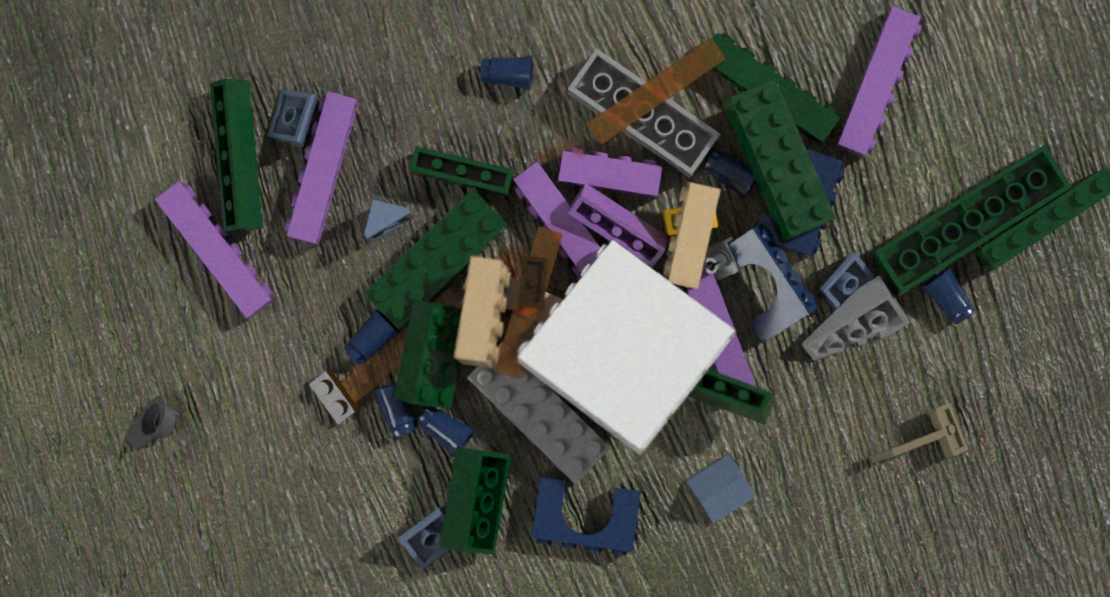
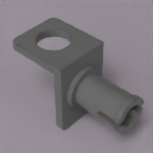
[703,235,739,280]

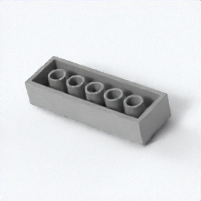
[567,48,720,178]
[467,342,611,484]

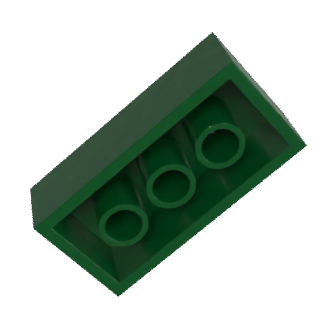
[394,299,463,409]
[440,446,511,555]

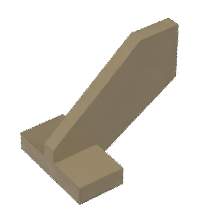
[870,402,968,463]

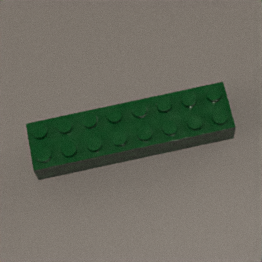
[871,145,1072,296]

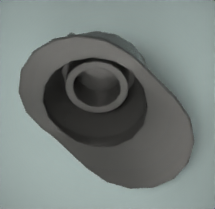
[129,396,180,448]

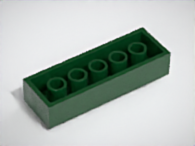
[723,79,836,242]
[364,188,508,331]

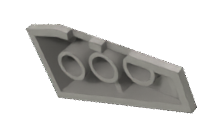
[802,275,910,361]

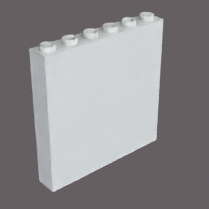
[517,240,735,455]

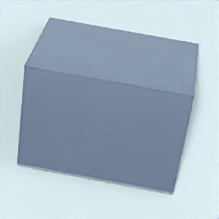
[267,89,319,148]
[364,200,414,243]
[816,252,876,310]
[686,454,755,524]
[398,507,449,569]

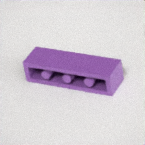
[558,148,662,199]
[568,183,669,268]

